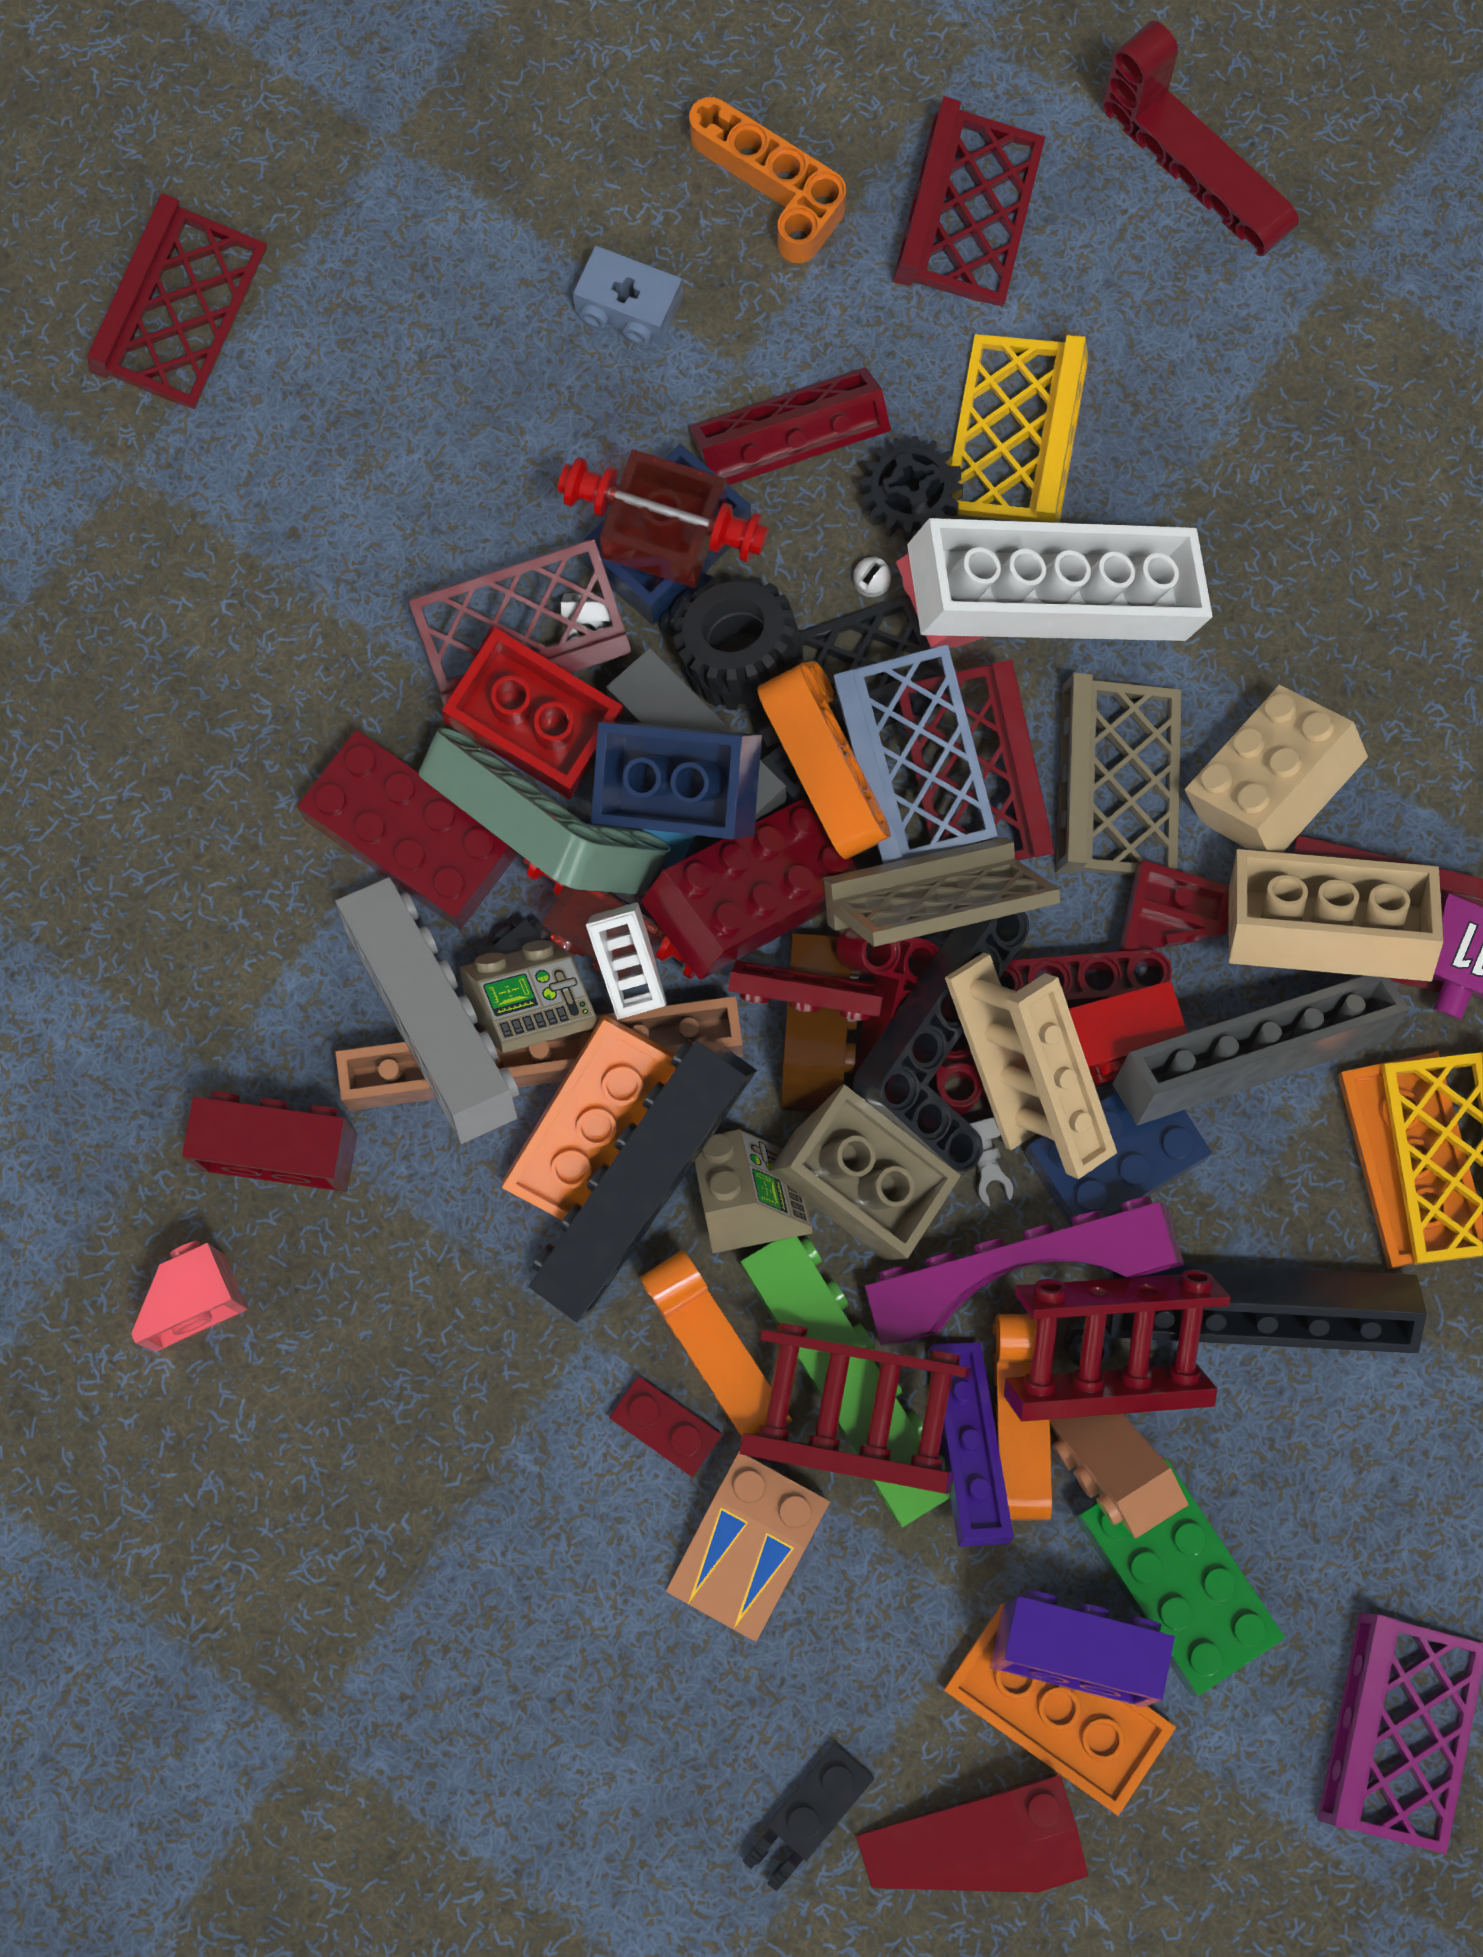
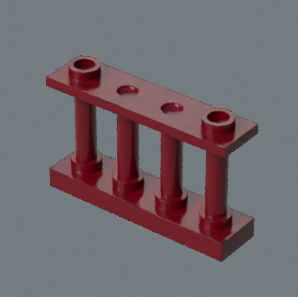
[1004,1270,1231,1422]
[739,1322,972,1494]

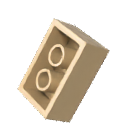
[1184,684,1368,853]

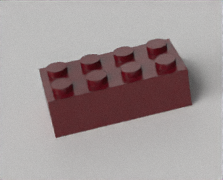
[297,729,519,931]
[641,798,859,980]

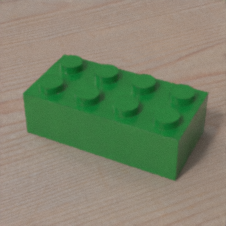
[1075,1458,1285,1696]

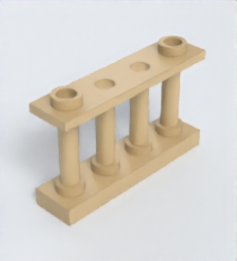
[945,953,1117,1179]

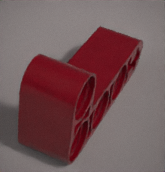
[837,928,940,1092]

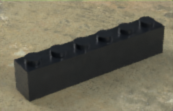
[528,1035,757,1323]
[1108,1263,1427,1354]

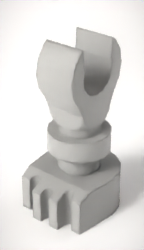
[970,1117,1013,1207]

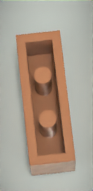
[1050,1414,1188,1539]

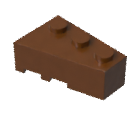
[781,934,860,1112]

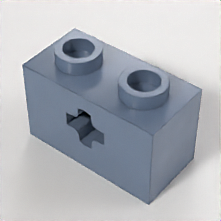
[573,245,683,346]

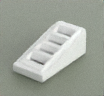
[586,903,667,1020]

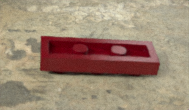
[728,960,886,1020]

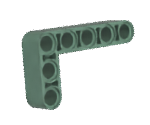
[418,728,671,895]

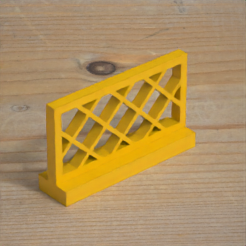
[951,334,1088,523]
[1381,1052,1483,1265]

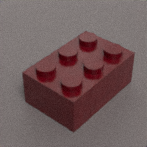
[182,1091,358,1192]

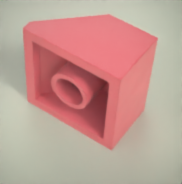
[131,1241,248,1352]

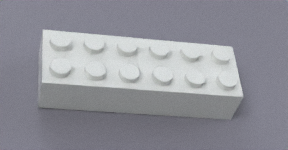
[907,518,1213,641]

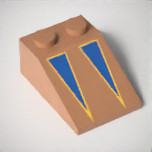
[666,1452,830,1642]

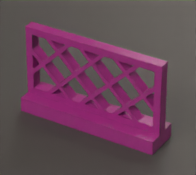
[1317,1612,1483,1854]

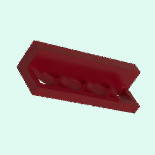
[689,367,891,485]

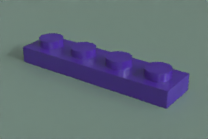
[927,1342,1014,1547]

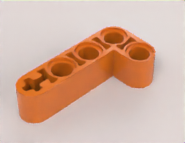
[689,97,846,263]
[757,661,891,860]
[639,1249,793,1438]
[993,1314,1052,1520]

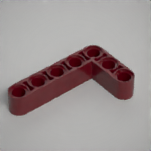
[1103,20,1299,256]
[933,949,1172,1115]

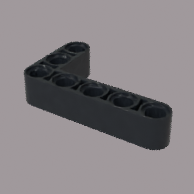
[853,912,1029,1172]

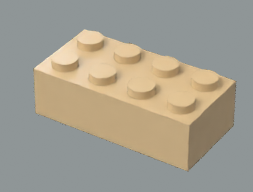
[1229,849,1444,981]

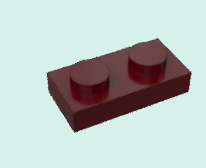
[609,1376,722,1478]

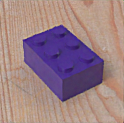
[990,1590,1175,1707]

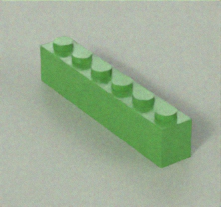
[741,1236,950,1529]

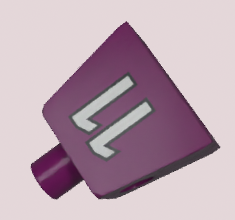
[1432,893,1483,1021]

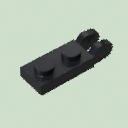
[742,1743,875,1891]

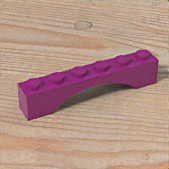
[865,1196,1184,1346]

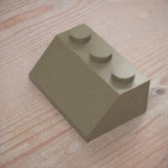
[769,1085,961,1260]

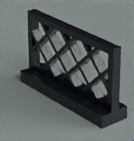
[748,595,950,756]

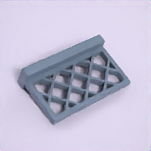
[832,644,998,865]

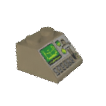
[460,940,597,1053]
[694,1129,813,1253]

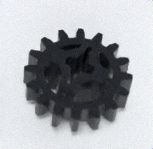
[860,436,963,541]

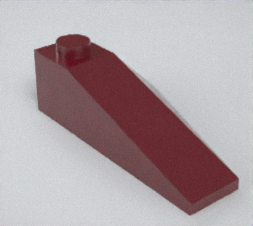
[856,1772,1089,1893]

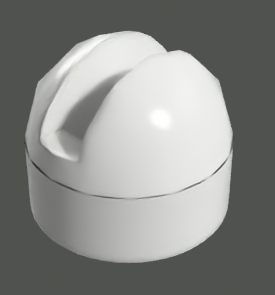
[853,556,891,597]

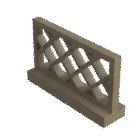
[1055,673,1181,876]
[824,837,1060,947]

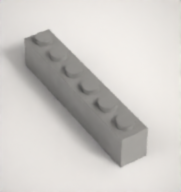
[335,877,519,1144]

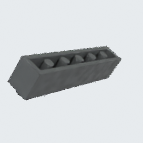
[1113,976,1410,1126]

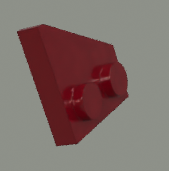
[1118,860,1229,952]

